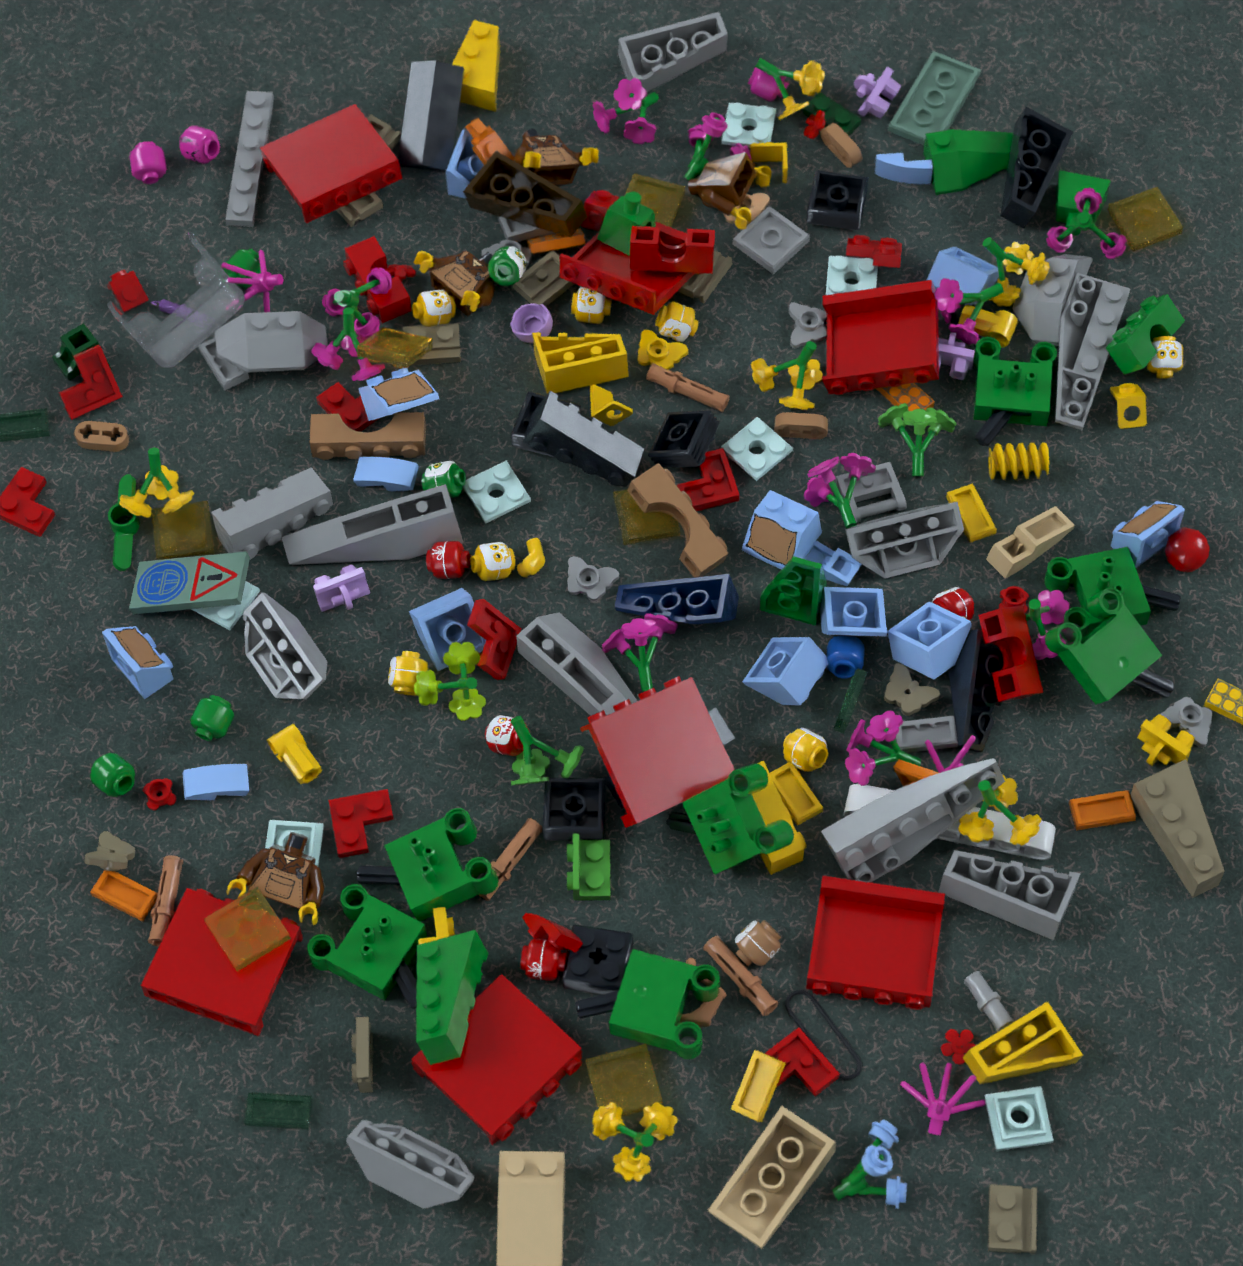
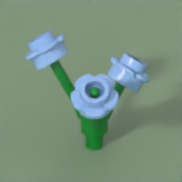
[832,1120,907,1209]

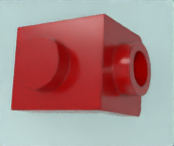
[581,190,619,231]
[107,269,149,313]

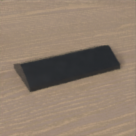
[398,61,465,171]

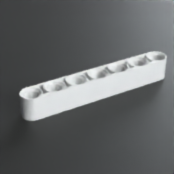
[844,784,1056,860]

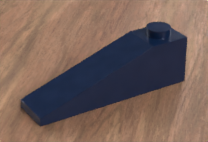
[615,574,739,624]

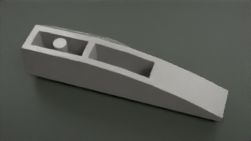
[1055,273,1130,430]
[281,484,464,565]
[516,612,637,716]
[821,758,1005,882]

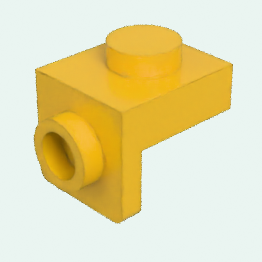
[418,907,455,945]

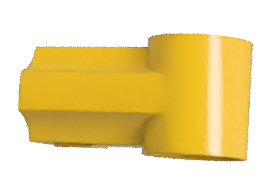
[958,304,1018,348]
[267,724,322,785]

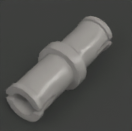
[964,971,1015,1032]

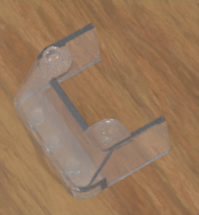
[107,231,245,368]

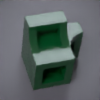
[52,323,111,381]

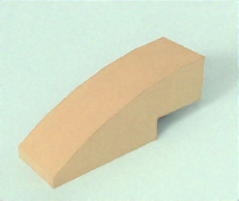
[986,506,1075,579]

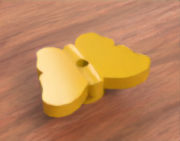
[638,329,688,370]

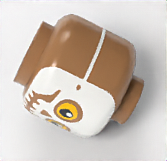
[735,920,781,966]

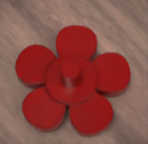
[803,110,826,140]
[385,264,416,282]
[941,1029,976,1065]

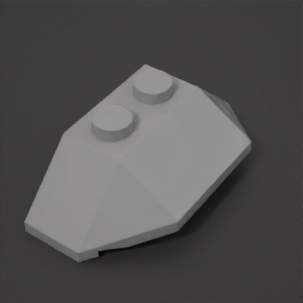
[1012,254,1092,346]
[214,311,328,372]
[845,502,964,578]
[243,592,327,699]
[346,1120,474,1209]

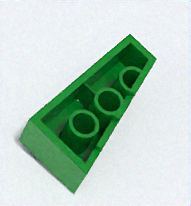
[416,930,488,1065]

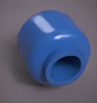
[826,635,865,678]

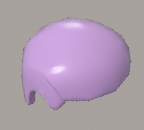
[510,303,553,344]

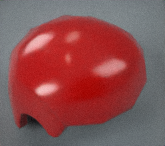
[1165,527,1210,572]

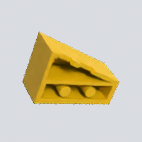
[452,20,500,112]
[532,333,629,394]
[752,761,806,875]
[963,1002,1083,1084]

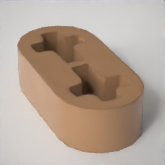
[820,123,862,168]
[774,412,828,439]
[74,421,129,452]

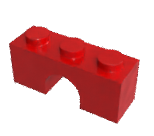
[630,226,715,274]
[343,236,412,323]
[978,606,1043,702]

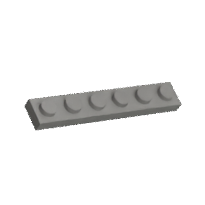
[225,91,274,227]

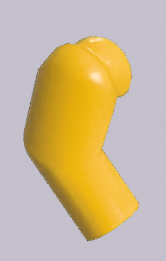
[517,538,545,577]

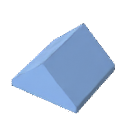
[446,129,484,198]

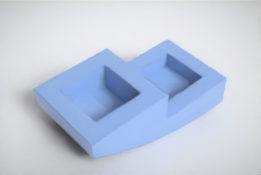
[875,153,933,184]
[353,457,419,491]
[802,540,862,586]
[183,764,249,801]

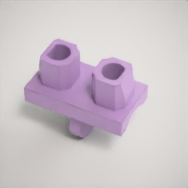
[854,67,901,119]
[938,332,975,380]
[313,565,370,612]

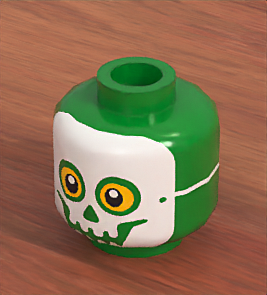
[488,246,526,286]
[421,461,466,498]

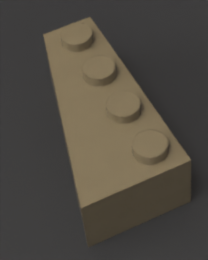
[1130,759,1224,898]

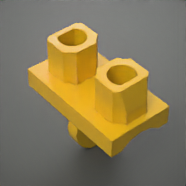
[1137,714,1195,766]

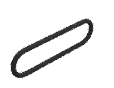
[785,990,862,1080]

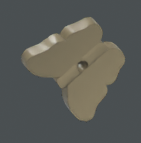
[884,663,940,716]
[84,831,135,871]

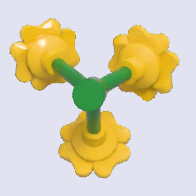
[982,237,1049,307]
[592,1102,678,1182]

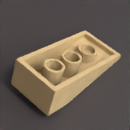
[708,1106,835,1249]
[497,1151,565,1266]

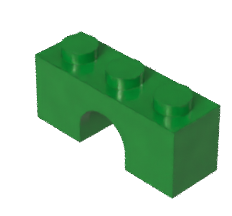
[1106,294,1185,375]

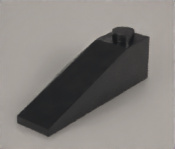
[949,629,1004,752]

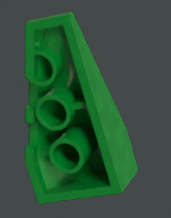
[923,129,1013,195]
[760,556,827,626]

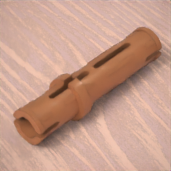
[646,363,730,413]
[478,818,543,901]
[148,855,183,947]
[703,936,778,1016]

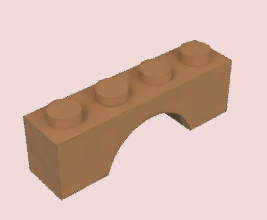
[310,412,426,460]
[627,463,728,577]

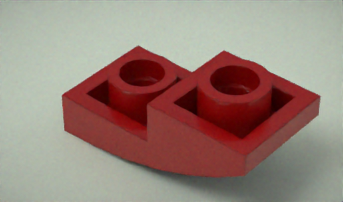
[522,913,583,952]

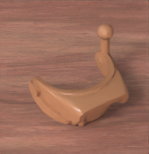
[679,958,727,1028]

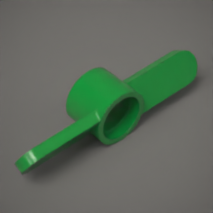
[108,474,140,571]

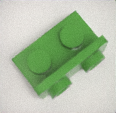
[567,834,611,900]

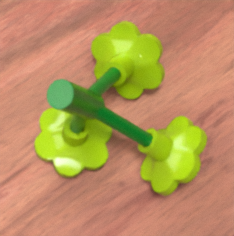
[414,642,486,721]

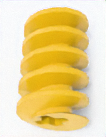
[988,442,1049,480]

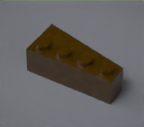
[463,151,587,237]

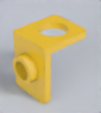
[750,142,788,183]
[1110,383,1147,429]
[590,384,633,426]

